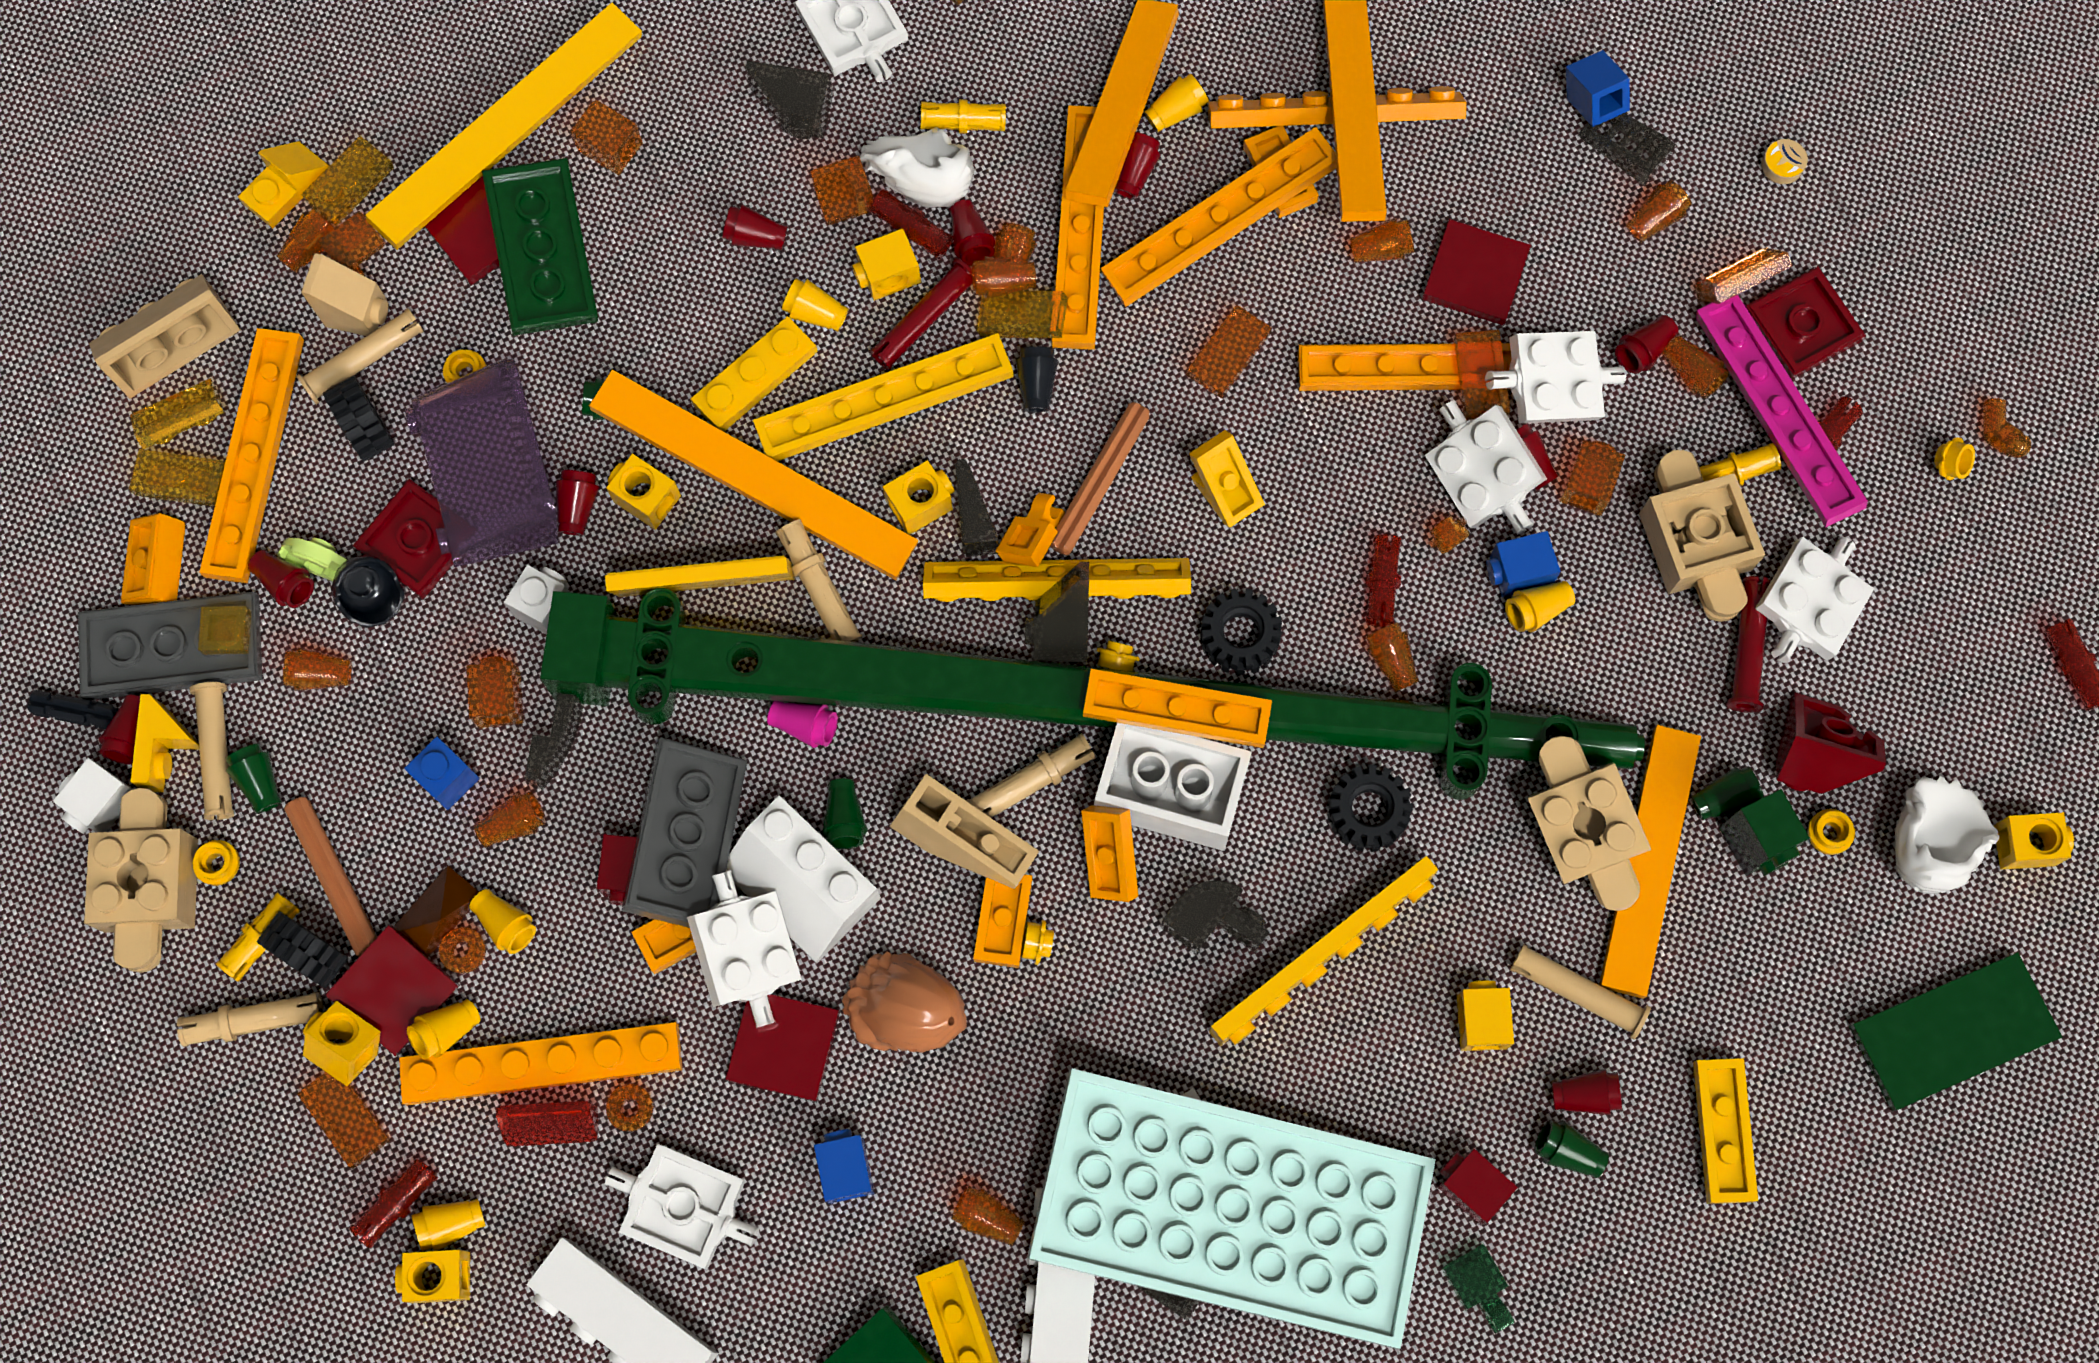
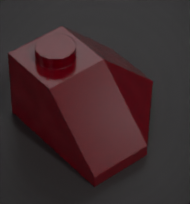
[1776,692,1886,794]

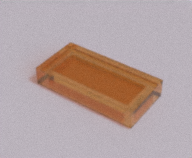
[1693,248,1793,304]
[1186,305,1272,399]
[1454,330,1510,420]
[297,1072,392,1169]

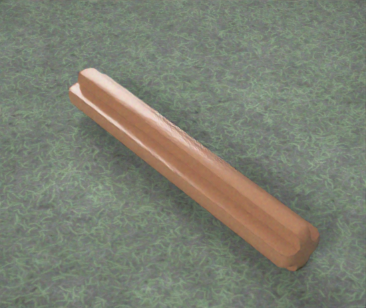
[1050,402,1150,556]
[284,796,377,958]

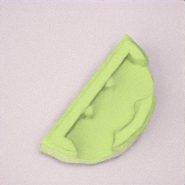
[277,537,348,581]

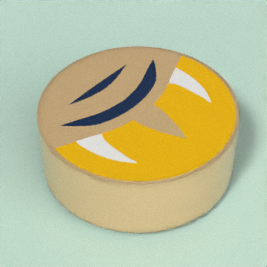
[1761,139,1808,184]

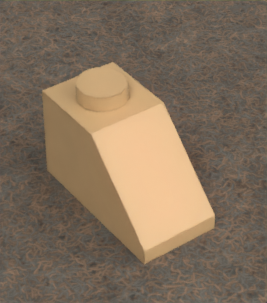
[301,253,389,336]

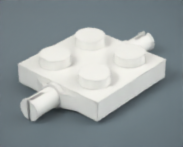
[795,0,908,82]
[1485,331,1626,424]
[1425,400,1547,535]
[1755,537,1874,663]
[687,870,802,1028]
[605,1144,759,1270]

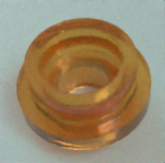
[1428,515,1471,554]
[439,927,486,974]
[606,1084,654,1132]

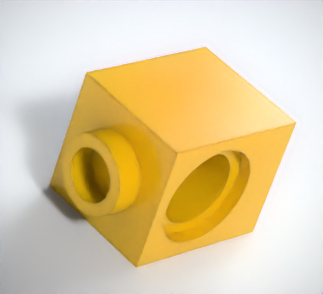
[852,229,921,301]
[606,453,681,530]
[882,460,955,535]
[1993,812,2074,870]
[1456,980,1514,1051]
[303,1001,381,1086]
[395,1250,470,1303]

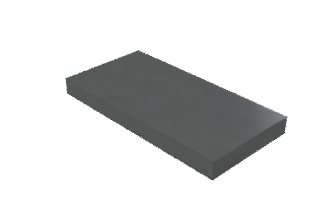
[78,592,263,700]
[622,737,748,928]

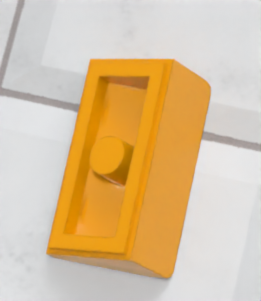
[121,513,185,605]

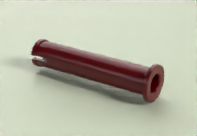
[869,258,980,370]
[1726,576,1771,713]

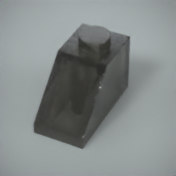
[745,61,834,139]
[1025,562,1089,662]

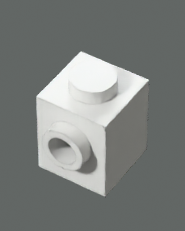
[504,565,570,635]
[53,758,133,834]

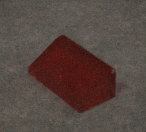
[496,1101,599,1147]

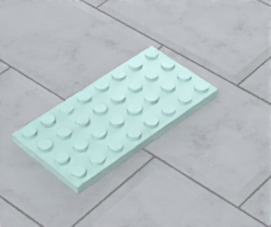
[1027,1068,1436,1349]

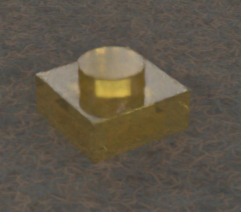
[198,606,251,655]

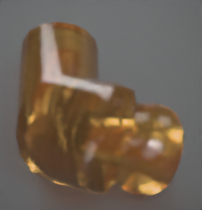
[1983,398,2032,458]

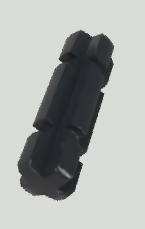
[27,690,118,729]

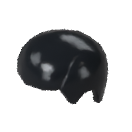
[331,555,404,628]

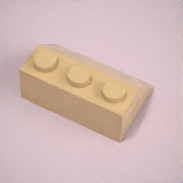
[89,274,241,399]

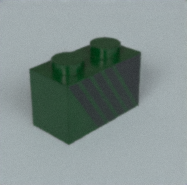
[1719,789,1810,876]

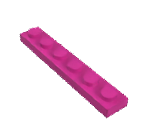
[1696,292,1868,528]

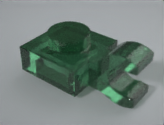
[1441,1244,1515,1334]

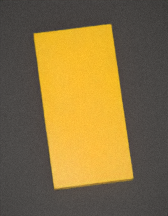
[605,555,795,597]

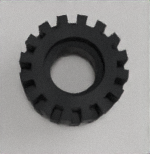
[322,376,395,462]
[1200,588,1282,675]
[1327,765,1413,852]
[256,911,348,988]

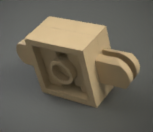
[1639,450,1765,622]
[1528,736,1652,911]
[84,788,198,973]

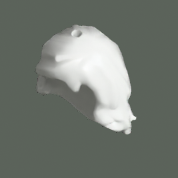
[860,127,974,208]
[1895,776,1999,894]

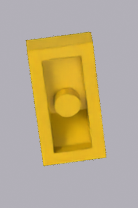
[238,141,331,229]
[1189,430,1265,528]
[130,694,199,792]

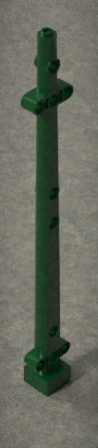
[540,588,1645,800]

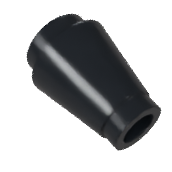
[1015,346,1059,413]

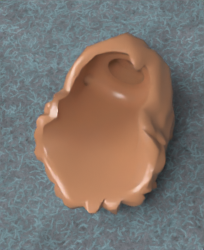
[842,951,967,1053]

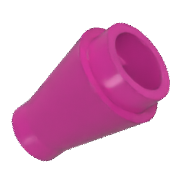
[767,701,838,748]

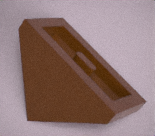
[394,865,479,957]

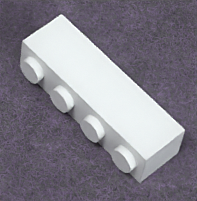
[1021,1188,1095,1363]
[526,1237,719,1363]

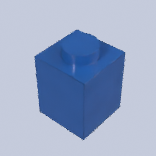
[1566,50,1630,127]
[1486,531,1561,598]
[404,737,480,810]
[814,1129,875,1204]

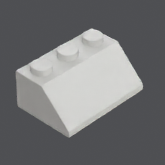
[1094,723,1252,851]
[726,796,881,963]

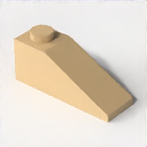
[889,774,1039,889]

